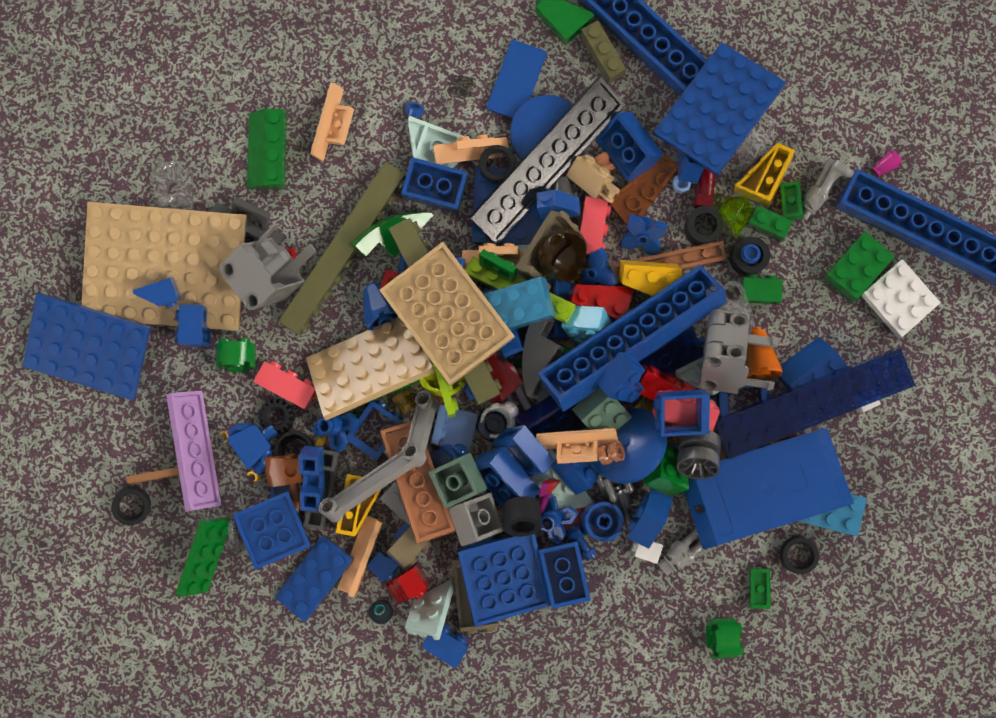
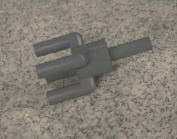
[596,473,634,527]

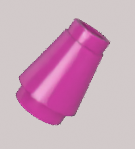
[872,150,902,177]

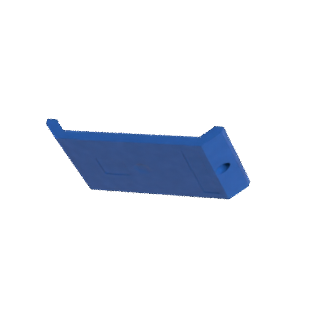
[684,428,854,550]

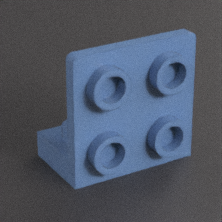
[431,405,478,452]

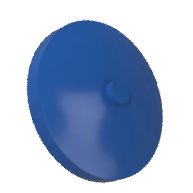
[510,95,575,162]
[593,408,667,484]

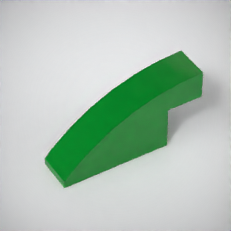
[350,211,433,258]

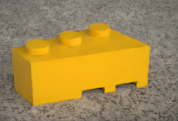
[618,260,682,296]

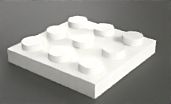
[861,259,940,339]

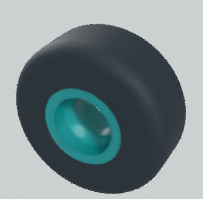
[369,599,393,624]

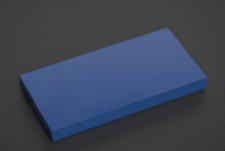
[486,39,547,119]

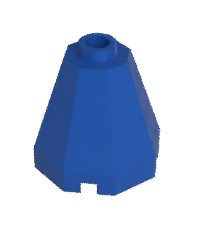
[363,282,399,331]

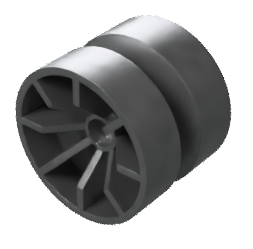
[677,430,721,479]

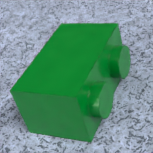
[745,205,793,242]
[740,274,783,304]

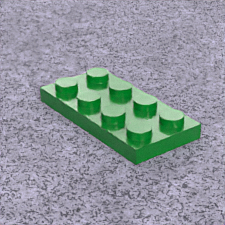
[175,517,232,597]

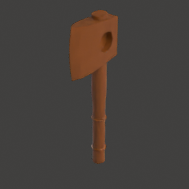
[265,454,303,523]

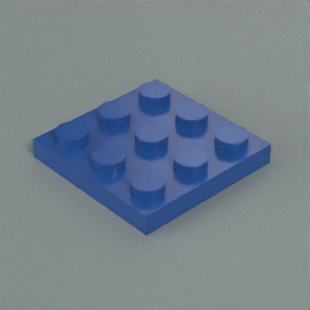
[233,491,312,570]

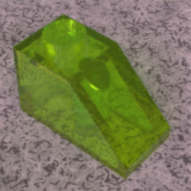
[719,197,753,238]

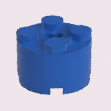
[580,501,624,542]

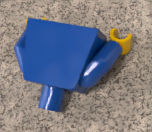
[220,423,278,482]

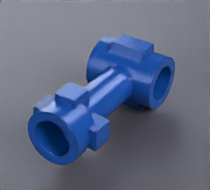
[566,524,596,561]

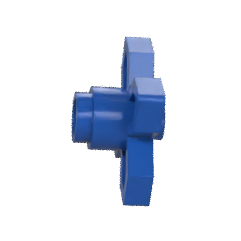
[621,215,667,255]
[580,247,619,286]
[312,413,359,452]
[541,494,579,545]

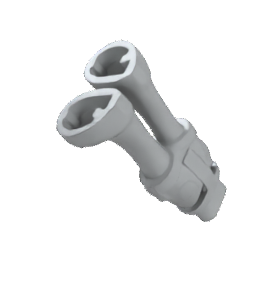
[802,158,854,221]
[658,527,723,576]

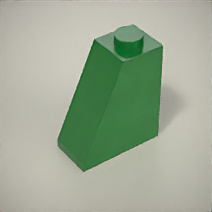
[535,0,595,45]

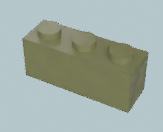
[580,21,626,84]

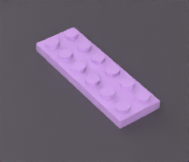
[166,391,221,512]

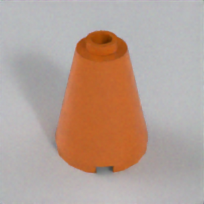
[745,327,783,381]

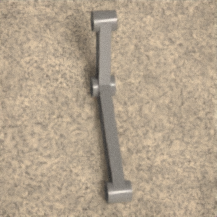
[319,390,440,522]

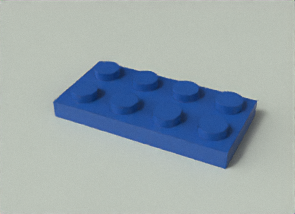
[275,535,354,622]

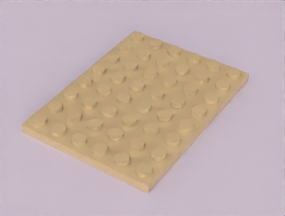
[81,202,247,331]

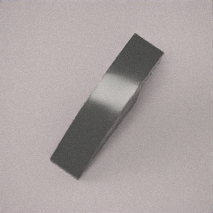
[522,318,565,400]

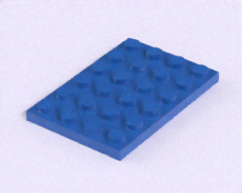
[653,42,786,176]
[22,293,151,401]

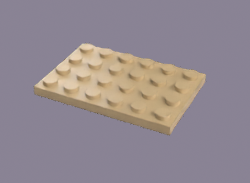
[380,242,515,386]
[306,317,435,420]

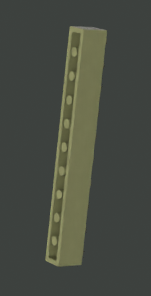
[278,162,406,336]
[389,218,502,405]

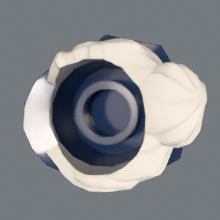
[476,401,518,443]

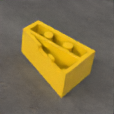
[734,143,795,208]
[335,473,381,536]

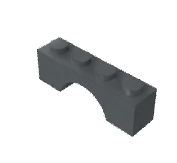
[304,450,341,531]

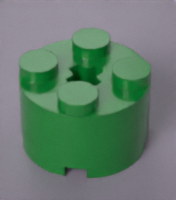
[216,338,256,372]
[706,618,744,660]

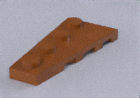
[608,153,678,226]

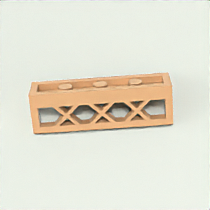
[337,515,384,598]

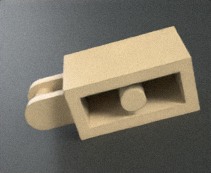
[566,155,620,203]

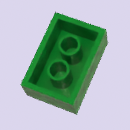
[823,231,895,303]

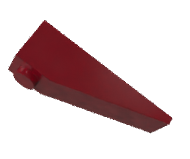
[485,353,524,403]

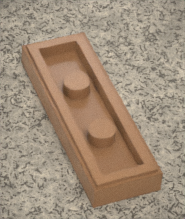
[126,467,179,484]

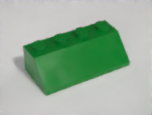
[247,109,287,189]

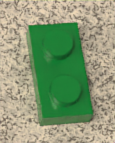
[780,181,804,220]
[479,249,517,283]
[749,568,771,609]

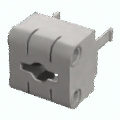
[219,223,317,310]
[700,309,779,394]

